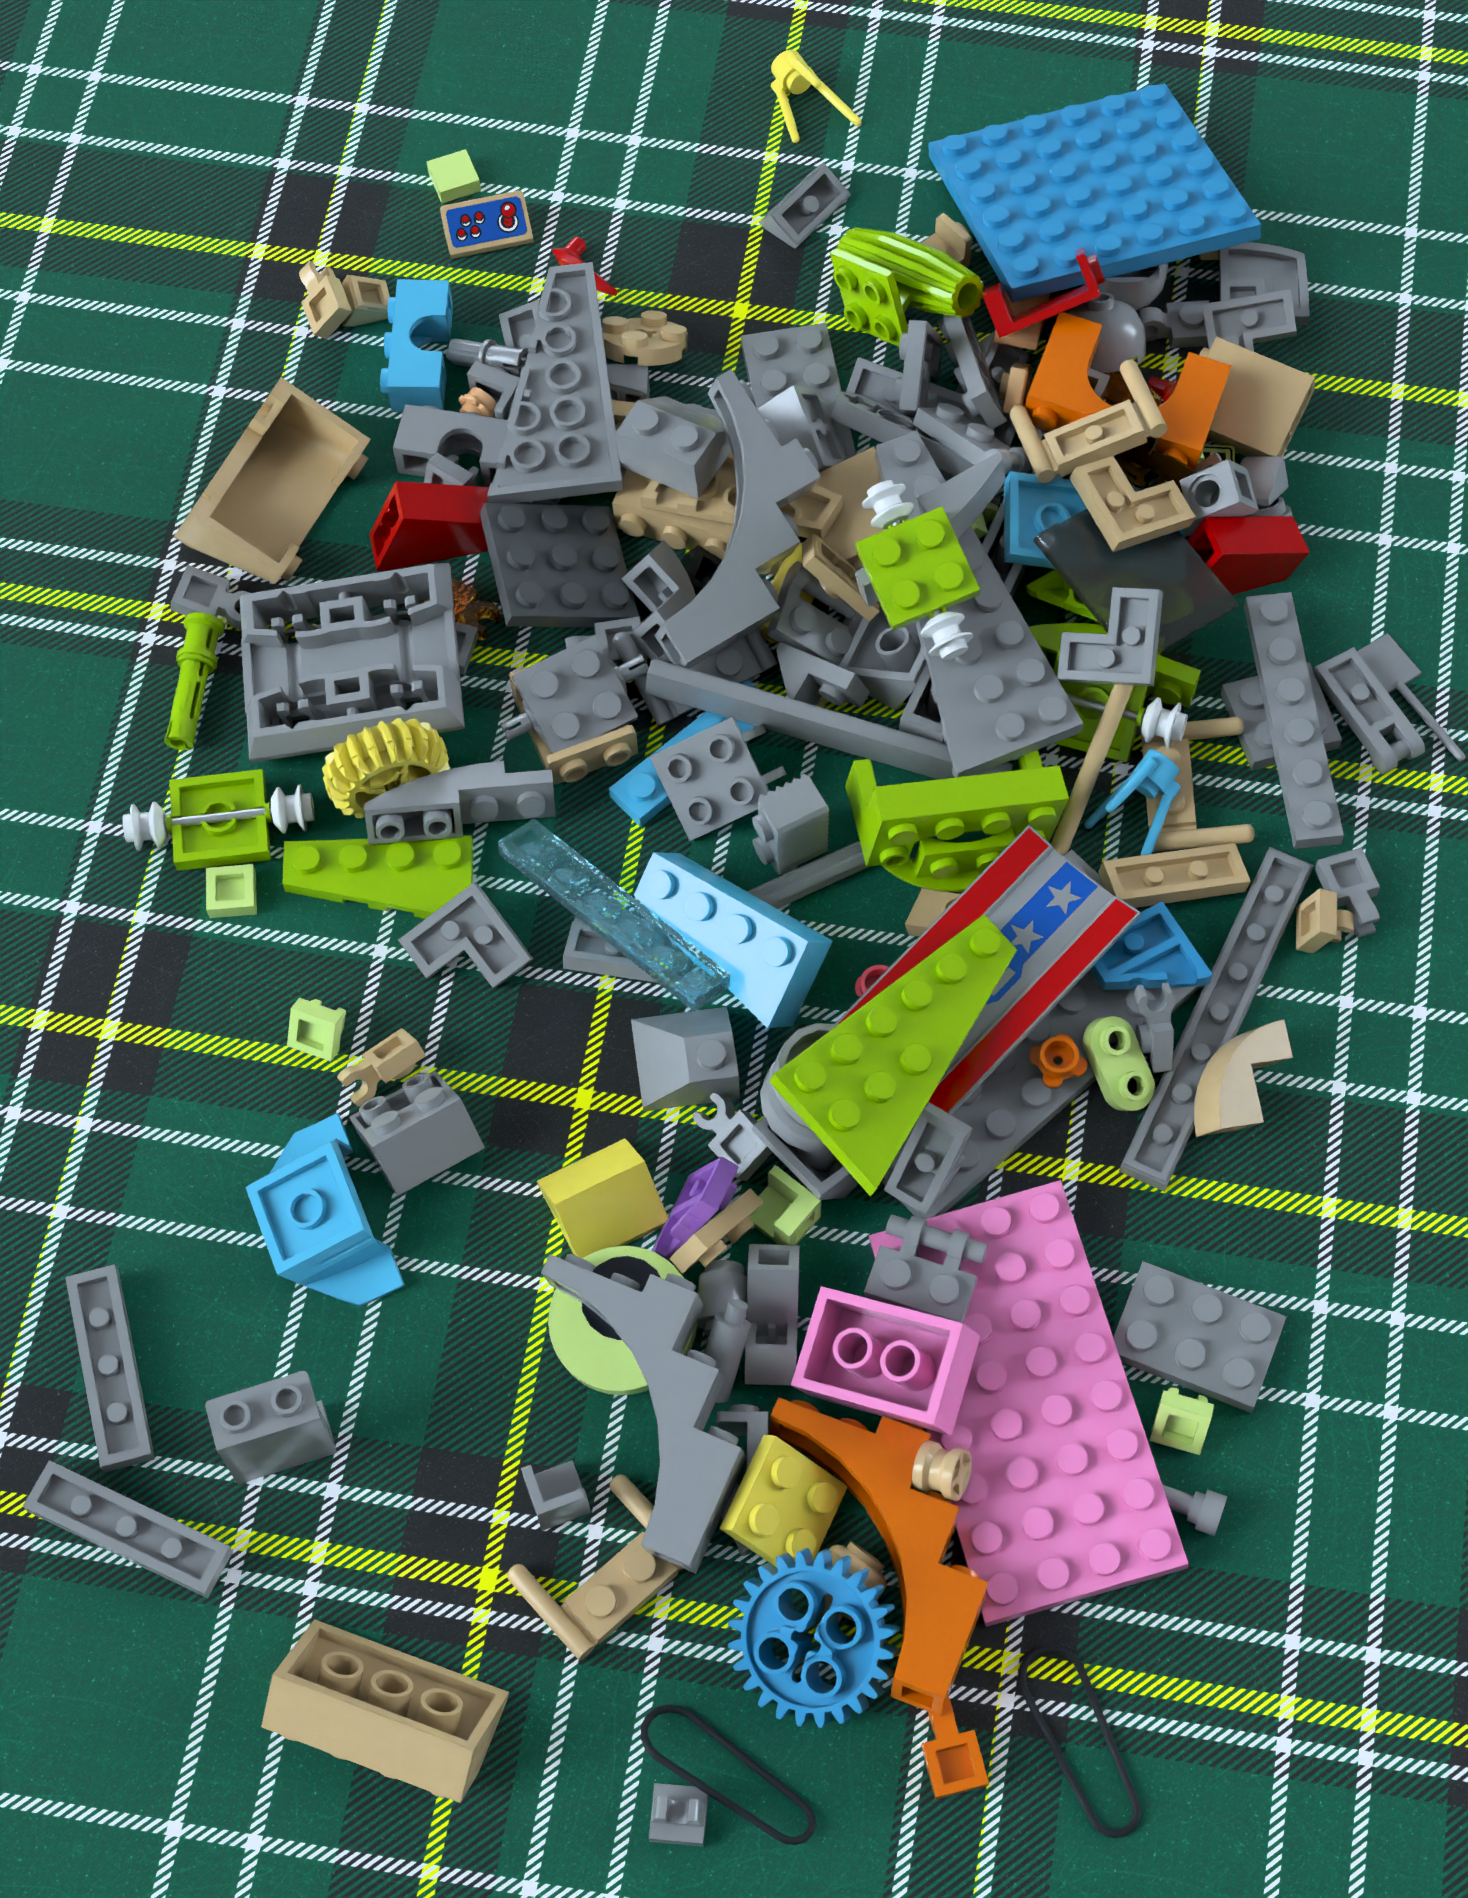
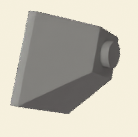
[631,1007,740,1112]

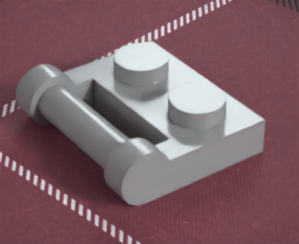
[766,561,863,666]

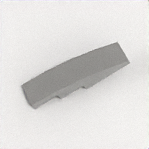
[855,452,1006,607]

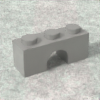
[393,404,508,487]

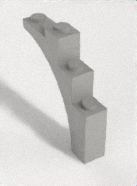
[654,369,821,668]
[541,1254,747,1574]

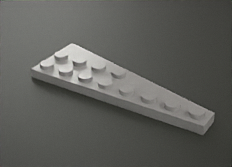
[875,430,1083,778]

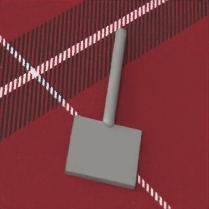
[1357,633,1465,761]

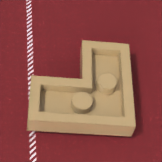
[1069,456,1196,552]

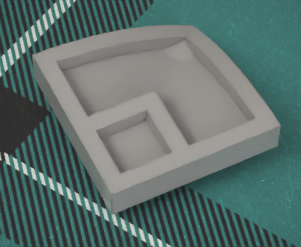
[1218,242,1310,325]

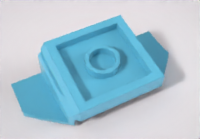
[245,1113,405,1307]

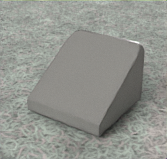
[1240,456,1289,506]

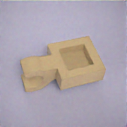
[299,260,352,339]
[337,1028,426,1107]

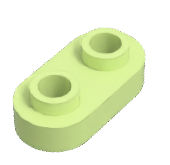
[1083,1016,1155,1111]

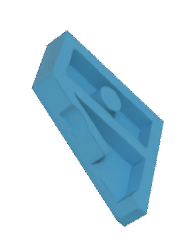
[1090,901,1213,990]

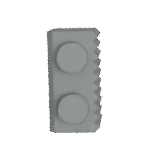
[752,774,829,875]

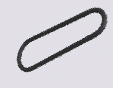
[1018,1644,1141,1838]
[641,1704,816,1845]

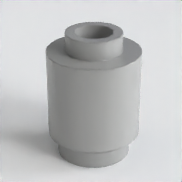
[697,1260,747,1337]

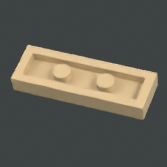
[1098,843,1251,908]

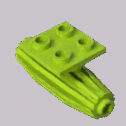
[830,227,984,347]

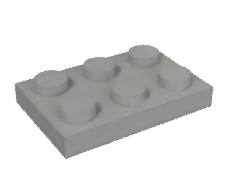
[1113,1261,1287,1413]

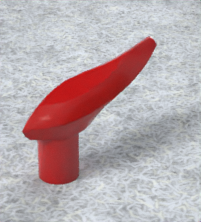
[552,237,618,296]
[1147,377,1178,402]

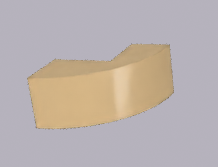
[1194,1020,1293,1137]

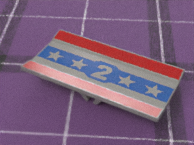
[835,825,1141,1115]

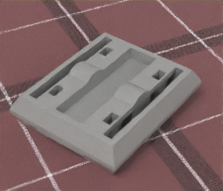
[240,563,465,763]

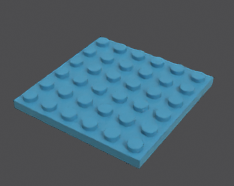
[928,83,1261,303]

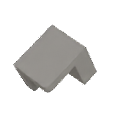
[521,1460,591,1531]

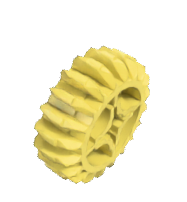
[322,718,450,818]

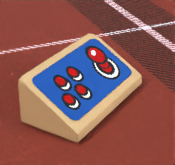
[440,190,534,259]

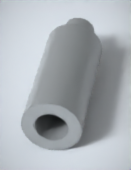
[704,1299,751,1403]

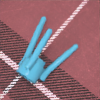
[1084,749,1181,856]

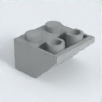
[349,1070,485,1196]

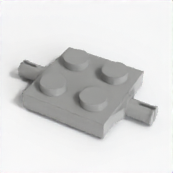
[500,634,649,754]

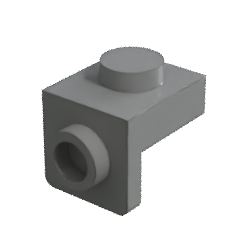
[467,361,519,420]
[717,1404,770,1471]

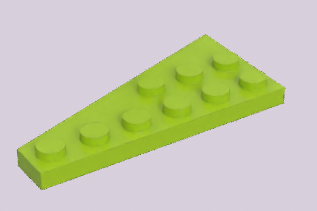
[769,914,1017,1197]

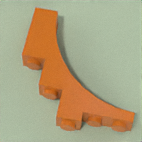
[770,1397,988,1716]

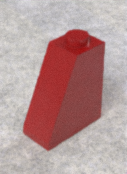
[369,481,489,571]
[1176,516,1310,606]

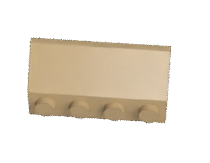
[261,1619,509,1803]

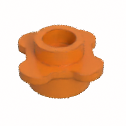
[1029,1034,1087,1089]

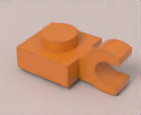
[921,1697,989,1800]

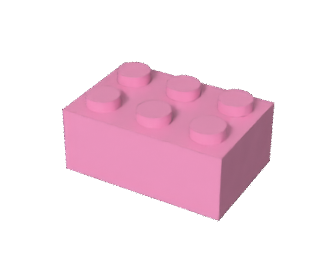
[791,1286,981,1436]

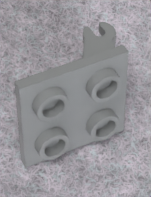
[649,716,786,841]

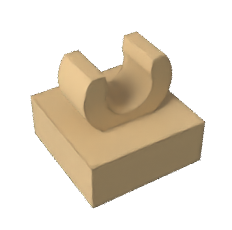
[1296,888,1354,954]

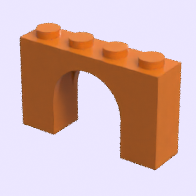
[1025,312,1232,471]

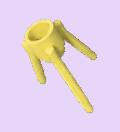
[771,50,862,143]

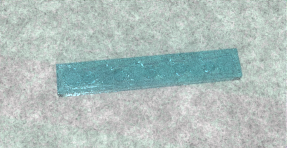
[499,818,730,1012]

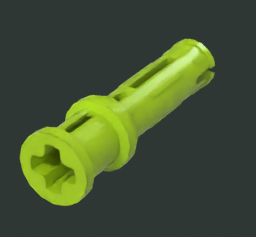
[164,612,225,750]

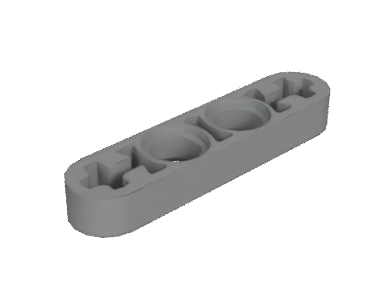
[831,391,974,476]

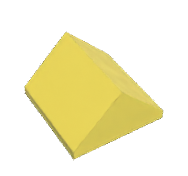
[537,1138,668,1259]

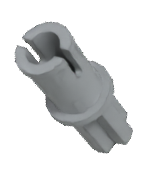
[446,338,528,377]

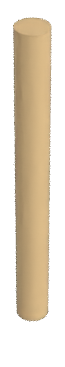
[1051,685,1134,856]

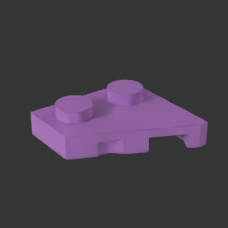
[651,1157,739,1262]

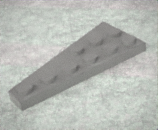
[487,262,623,503]

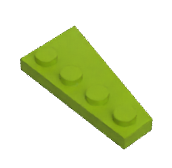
[282,835,474,919]

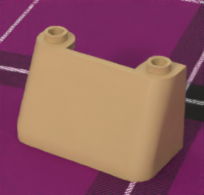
[174,377,371,584]

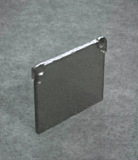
[1033,484,1239,655]

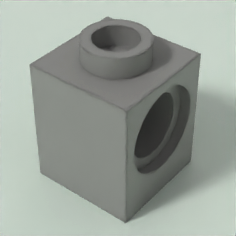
[1179,459,1259,526]

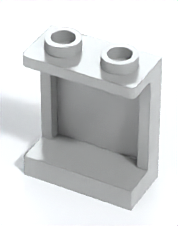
[205,1371,337,1484]

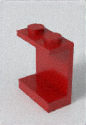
[983,247,1106,338]

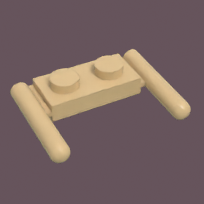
[1009,360,1168,484]
[1141,717,1255,852]
[507,1474,683,1661]

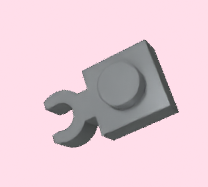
[171,565,250,630]
[693,1093,773,1181]

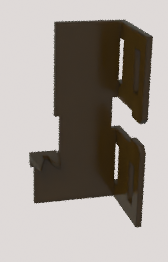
[1117,436,1197,495]

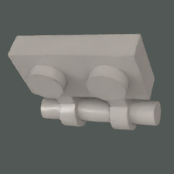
[864,1214,988,1323]

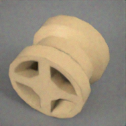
[912,1440,972,1501]

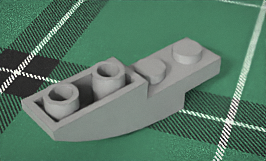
[364,761,556,845]

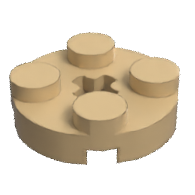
[602,310,688,366]

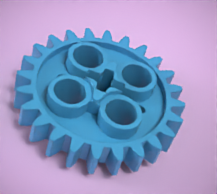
[728,1548,900,1728]

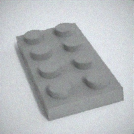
[741,323,856,459]

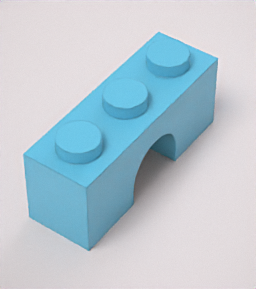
[380,279,453,412]

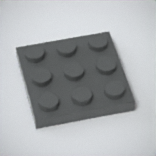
[480,502,639,627]

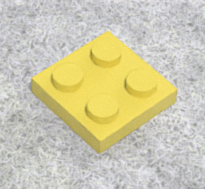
[720,1435,848,1567]

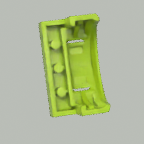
[845,750,1069,892]

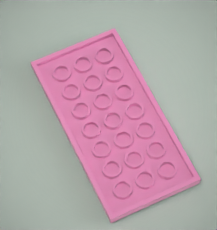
[869,1180,1189,1627]

